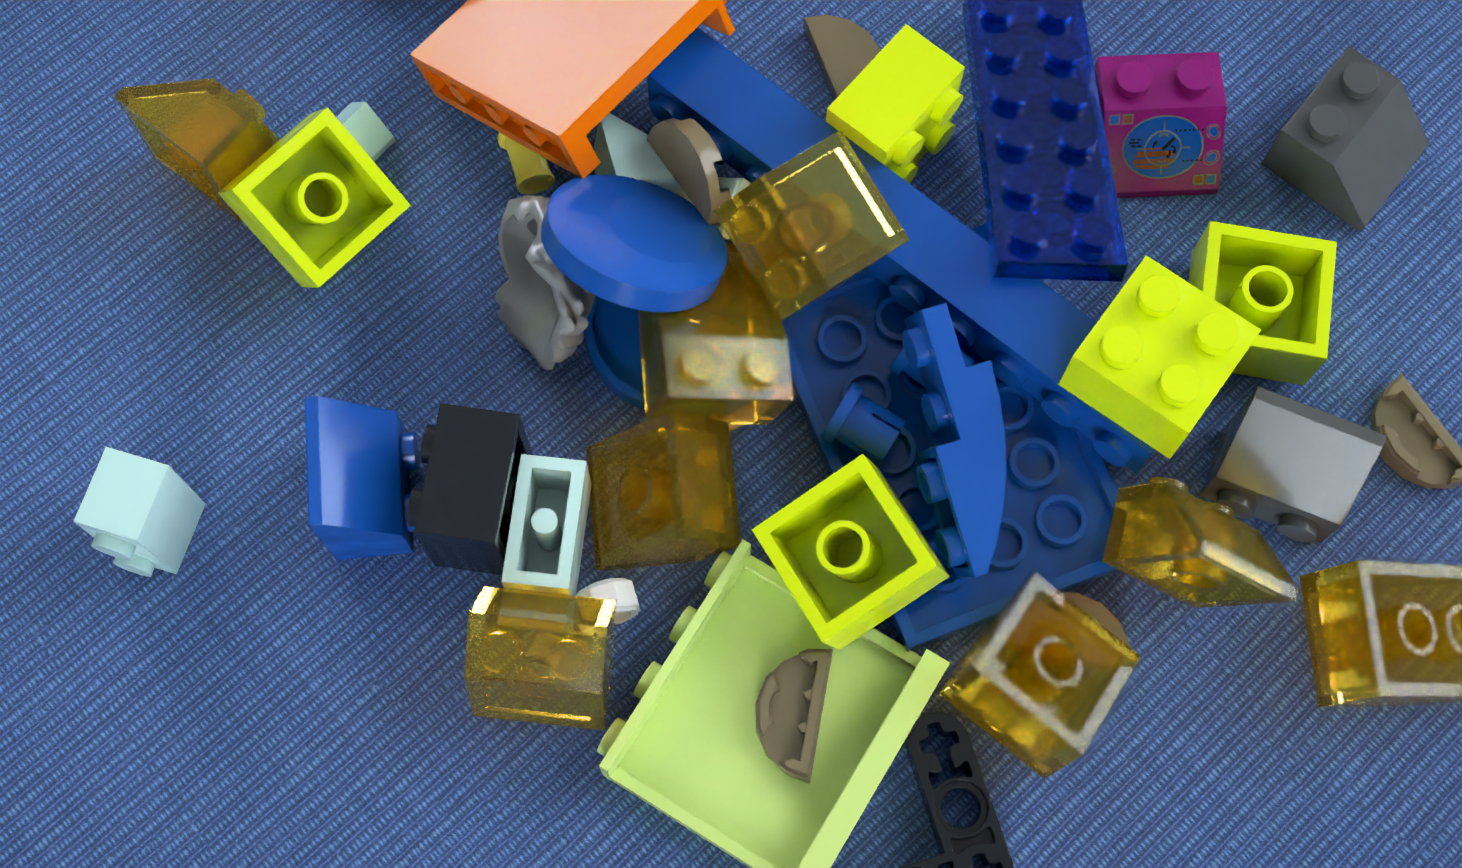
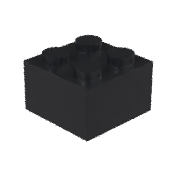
[407,403,533,575]

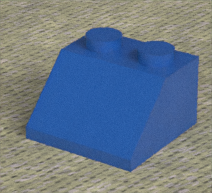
[305,396,420,560]

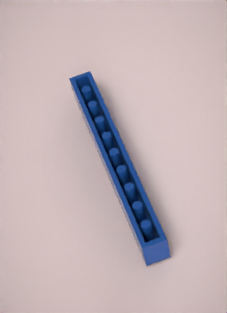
[647,27,1156,474]

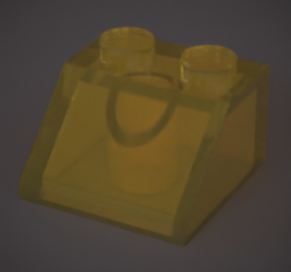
[114,78,279,222]
[713,131,910,320]
[586,410,741,571]
[1102,477,1299,608]
[939,572,1141,779]
[464,586,617,730]

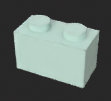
[73,447,206,577]
[501,454,592,608]

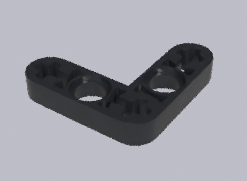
[899,712,1014,868]

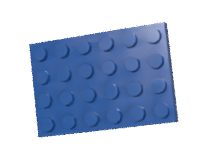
[761,222,1149,652]

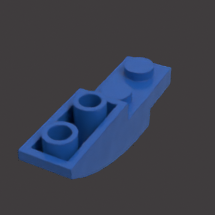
[902,303,1006,577]

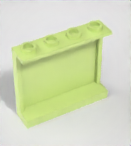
[597,539,950,868]

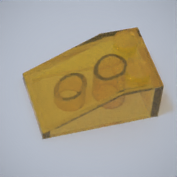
[638,243,794,425]
[1299,560,1462,708]

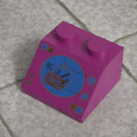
[1084,52,1227,199]

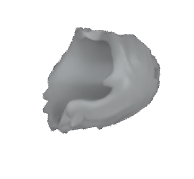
[495,195,596,370]

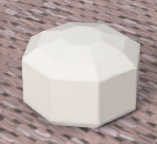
[573,578,640,630]

